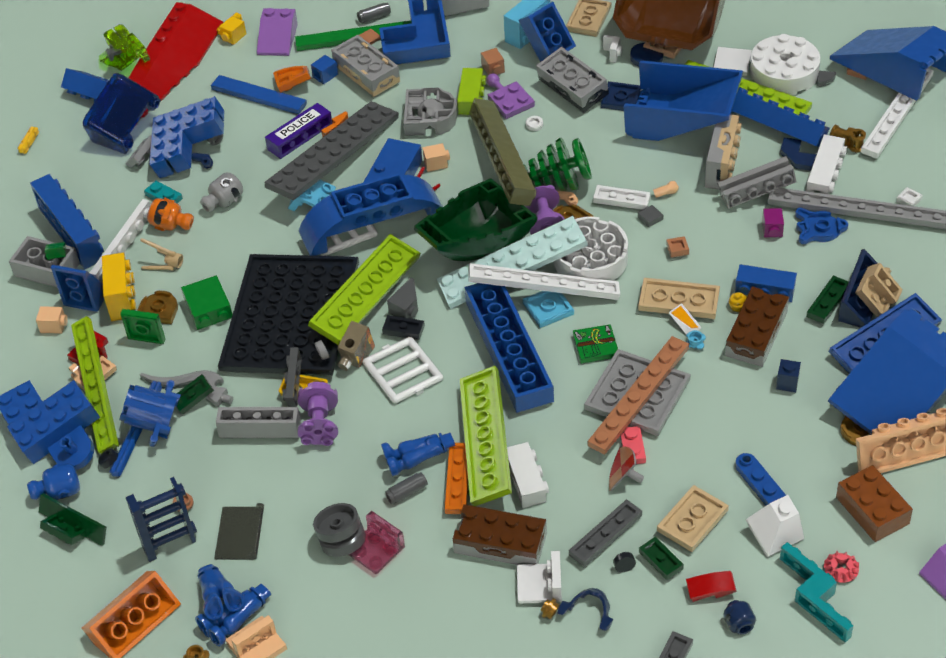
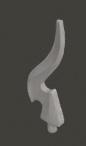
[140,370,233,407]

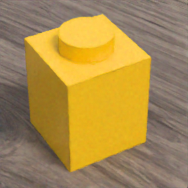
[219,16,246,45]

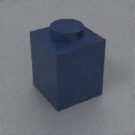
[776,359,801,393]

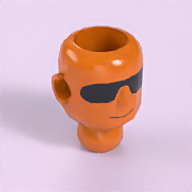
[147,198,194,231]

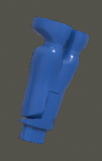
[381,433,455,477]
[197,564,245,620]
[195,584,271,647]

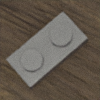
[125,135,152,168]

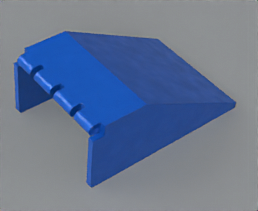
[829,26,946,101]
[624,60,743,141]
[827,308,946,435]

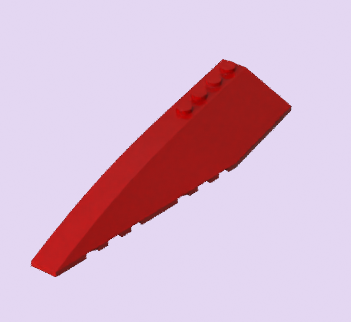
[97,2,224,147]

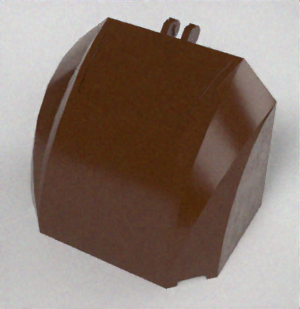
[613,0,725,50]

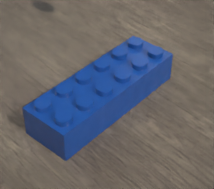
[30,174,104,270]

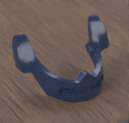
[557,588,613,631]

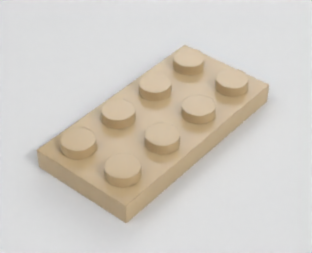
[638,278,720,319]

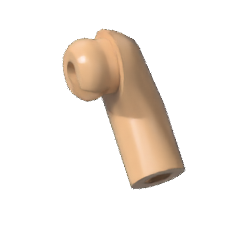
[556,190,578,206]

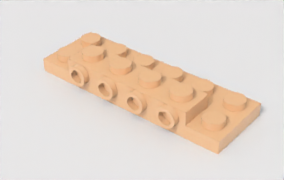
[856,408,946,473]

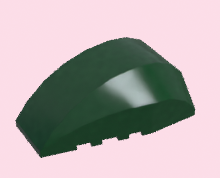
[414,178,537,261]

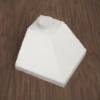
[746,495,804,557]

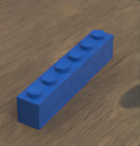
[732,87,830,147]

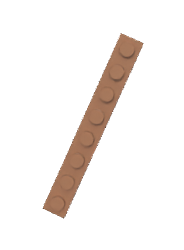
[587,336,689,455]

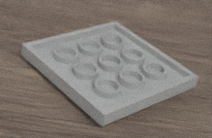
[584,349,691,436]

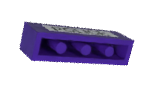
[265,103,332,159]

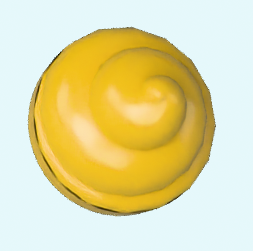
[728,292,747,312]

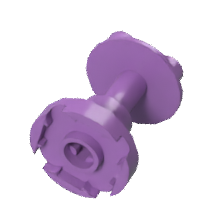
[525,185,565,235]
[298,382,338,446]

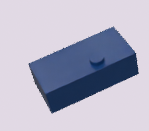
[364,138,423,182]

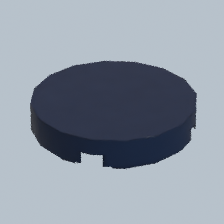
[630,42,664,67]

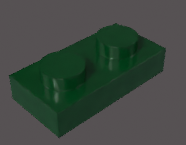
[177,374,214,414]
[639,536,684,580]

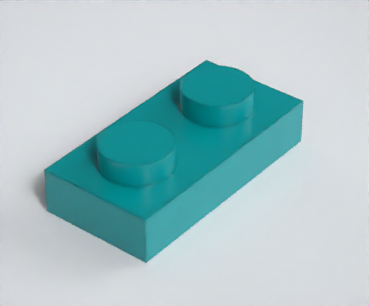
[144,181,183,204]

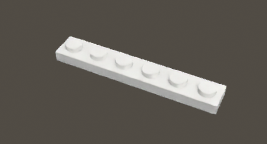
[90,199,150,283]

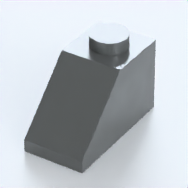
[387,278,418,319]

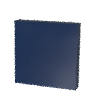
[601,81,642,111]

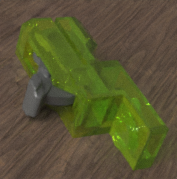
[103,24,150,63]

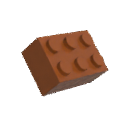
[836,465,913,542]

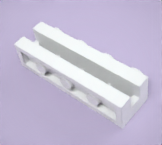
[806,134,847,194]

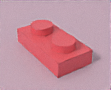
[620,426,646,464]

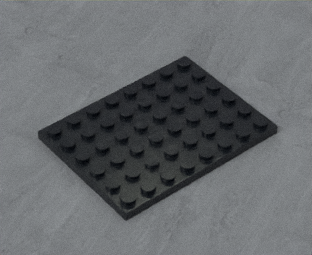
[218,254,359,375]

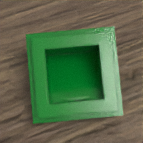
[45,242,66,260]

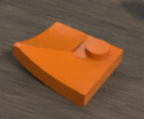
[273,66,311,93]

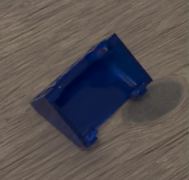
[83,73,161,154]

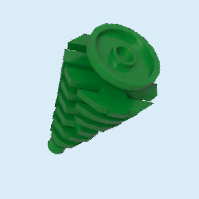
[501,138,592,191]

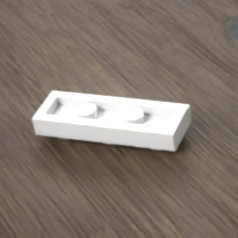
[593,185,651,210]

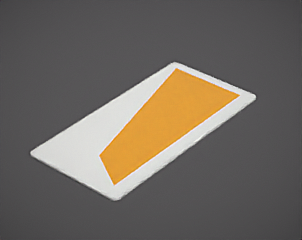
[669,303,701,335]

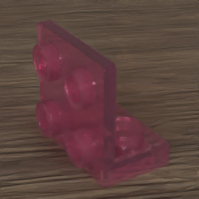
[348,510,405,574]

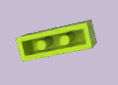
[457,68,486,115]

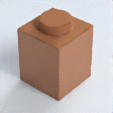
[481,48,505,75]

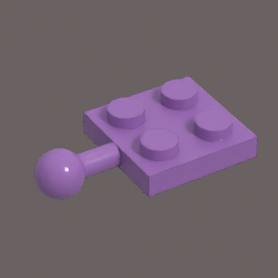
[486,73,535,119]

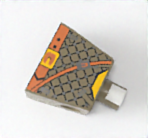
[338,321,375,371]

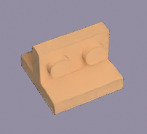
[226,615,287,658]

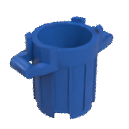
[119,380,180,447]

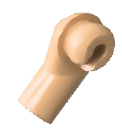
[653,181,679,198]

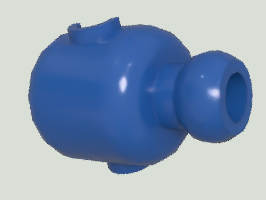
[27,463,80,500]

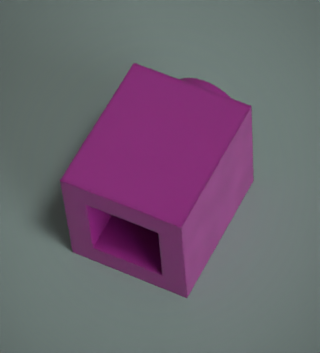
[762,208,784,238]

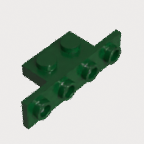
[39,493,107,546]

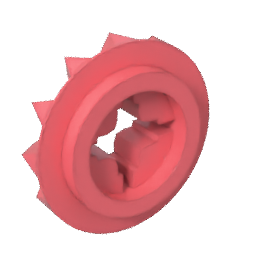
[824,551,859,583]

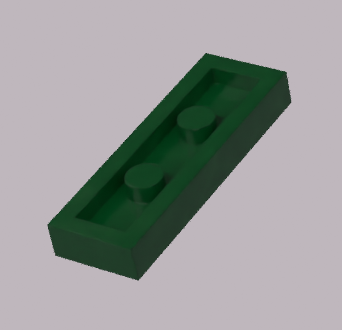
[806,275,849,324]

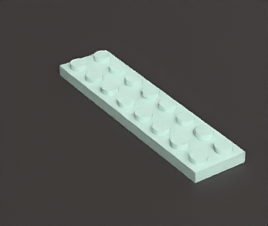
[437,216,588,309]

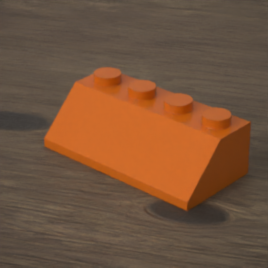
[81,571,181,658]

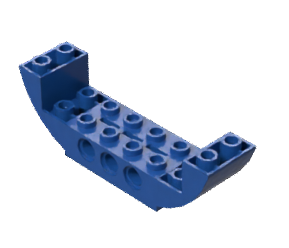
[298,172,443,256]

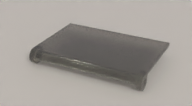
[214,503,264,560]

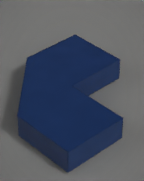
[780,137,816,171]

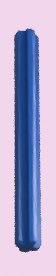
[110,381,162,477]

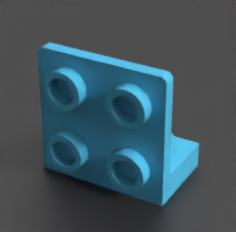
[288,179,336,211]

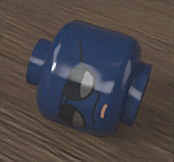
[723,600,756,635]

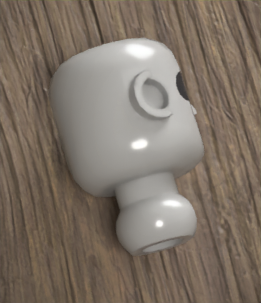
[200,172,243,212]

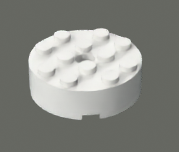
[750,34,820,95]
[553,217,628,281]

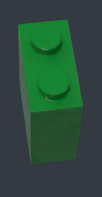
[181,275,233,330]

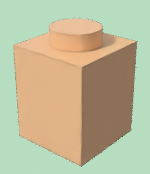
[422,143,450,172]
[36,306,68,334]

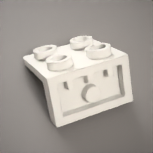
[517,551,562,604]

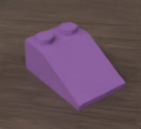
[257,8,298,56]

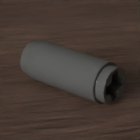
[357,3,391,23]
[385,472,428,504]

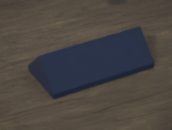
[838,249,877,327]

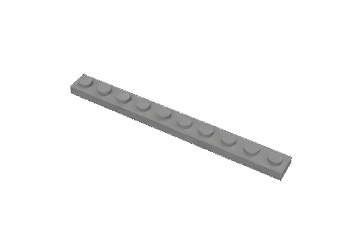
[768,188,946,229]

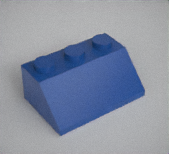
[61,68,124,104]

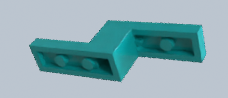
[780,542,854,643]

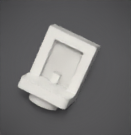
[603,35,622,63]

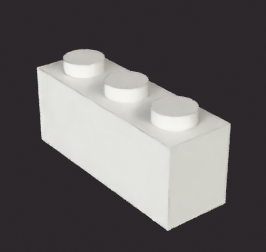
[507,442,549,508]

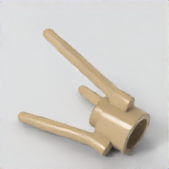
[140,238,184,271]

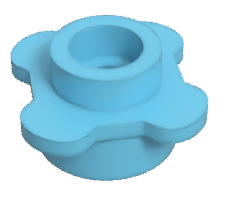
[686,330,706,349]

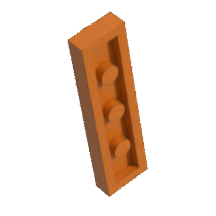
[445,443,468,514]

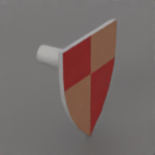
[609,446,644,491]

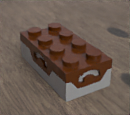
[725,287,789,367]
[452,504,547,565]

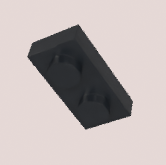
[382,315,425,340]

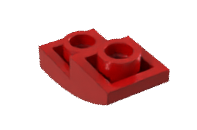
[686,571,737,602]

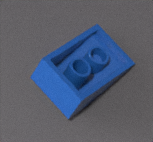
[51,265,104,312]

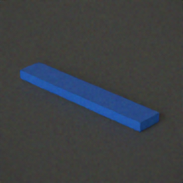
[211,75,307,115]

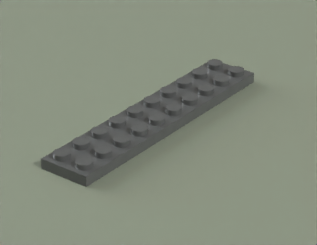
[265,101,399,200]

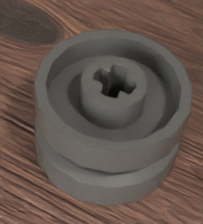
[313,503,366,557]

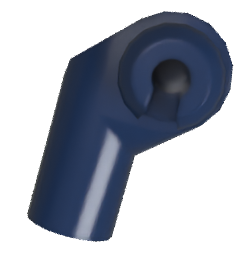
[192,153,213,168]

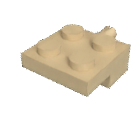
[856,263,903,317]

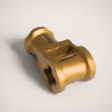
[830,124,866,153]

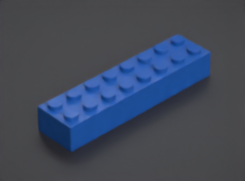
[464,283,554,413]

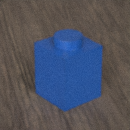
[311,55,338,84]

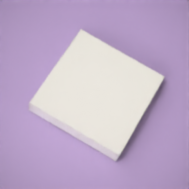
[714,47,752,76]

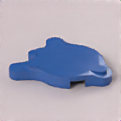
[795,208,848,244]

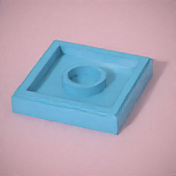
[523,291,574,328]

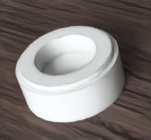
[526,116,543,131]

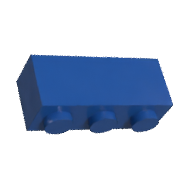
[735,264,797,302]

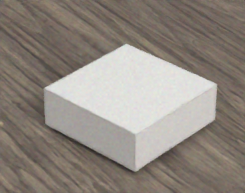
[896,187,923,206]

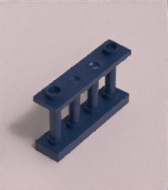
[125,477,197,562]

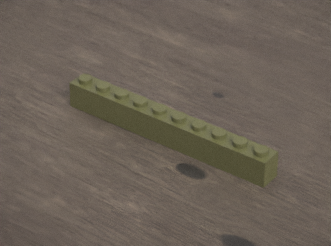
[470,98,536,206]

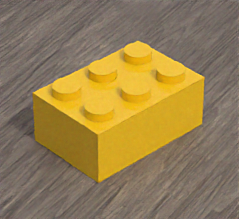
[102,252,137,322]

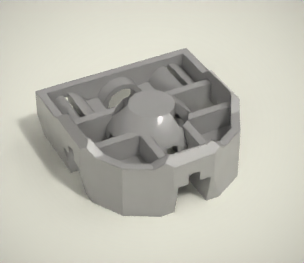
[403,88,457,136]

